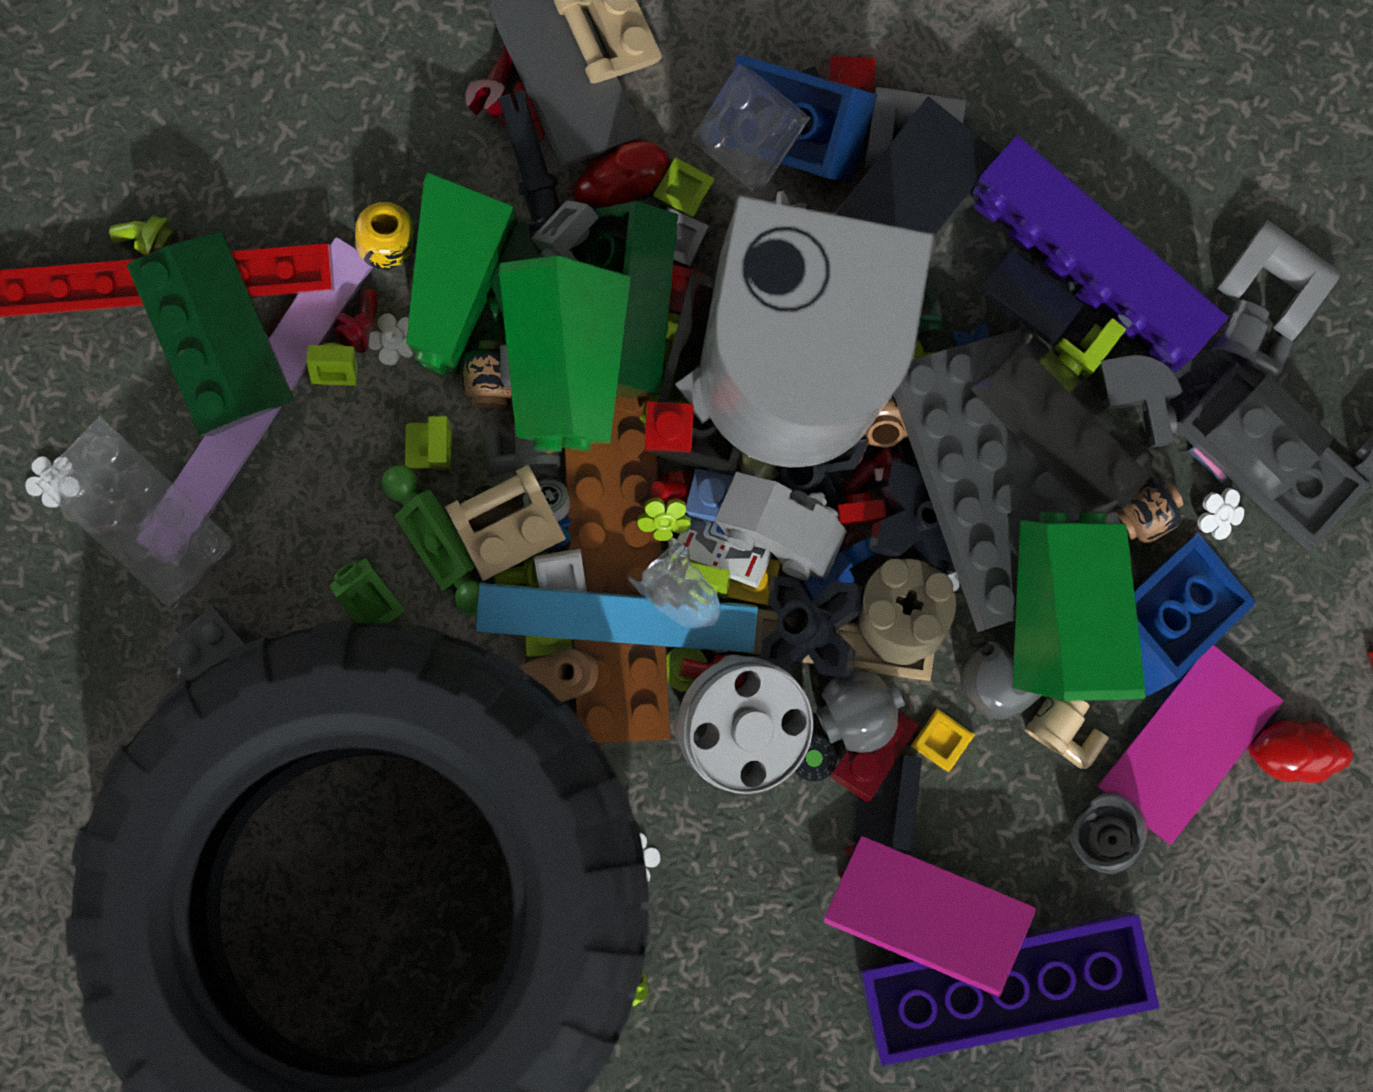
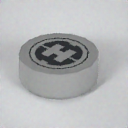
[523,479,570,522]

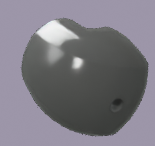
[961,641,1041,720]
[1070,793,1148,874]

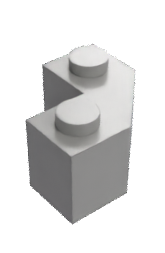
[715,472,847,580]

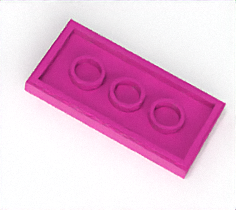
[1096,645,1284,845]
[824,836,1036,997]

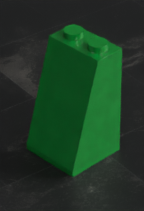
[406,172,518,377]
[499,255,631,452]
[1013,511,1146,701]

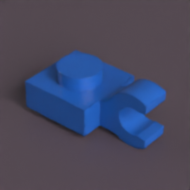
[803,537,878,599]

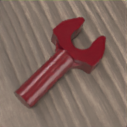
[465,44,514,119]

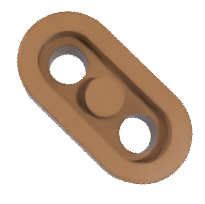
[518,649,598,702]

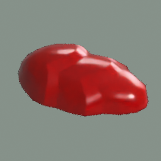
[573,141,670,208]
[1248,720,1354,783]

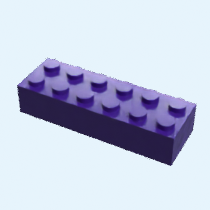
[971,135,1229,373]
[858,912,1160,1066]

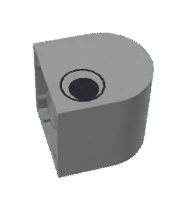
[700,196,933,467]

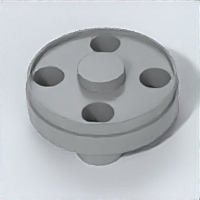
[673,654,813,794]

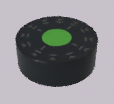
[795,735,837,782]

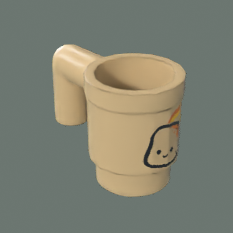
[1024,697,1109,769]

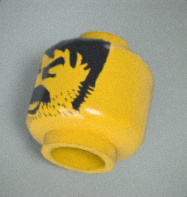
[355,202,414,269]

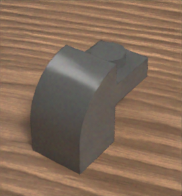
[1095,355,1182,449]

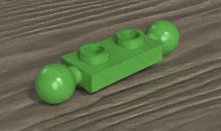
[381,465,483,616]

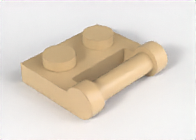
[554,0,662,83]
[445,465,566,581]

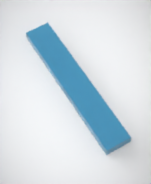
[476,583,758,653]

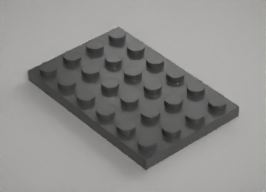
[893,327,1140,632]

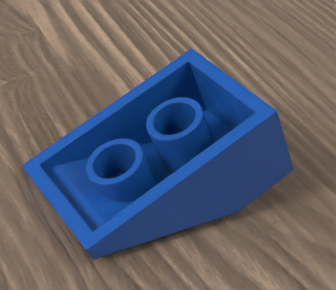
[713,54,878,183]
[1133,533,1256,696]

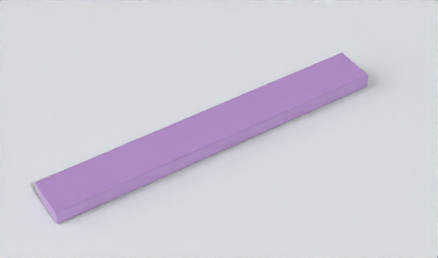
[136,237,373,566]

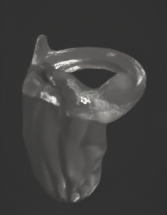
[628,538,721,629]

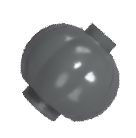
[816,669,905,753]

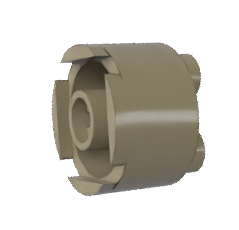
[857,559,956,665]

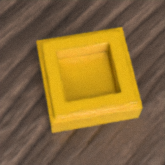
[910,708,975,773]

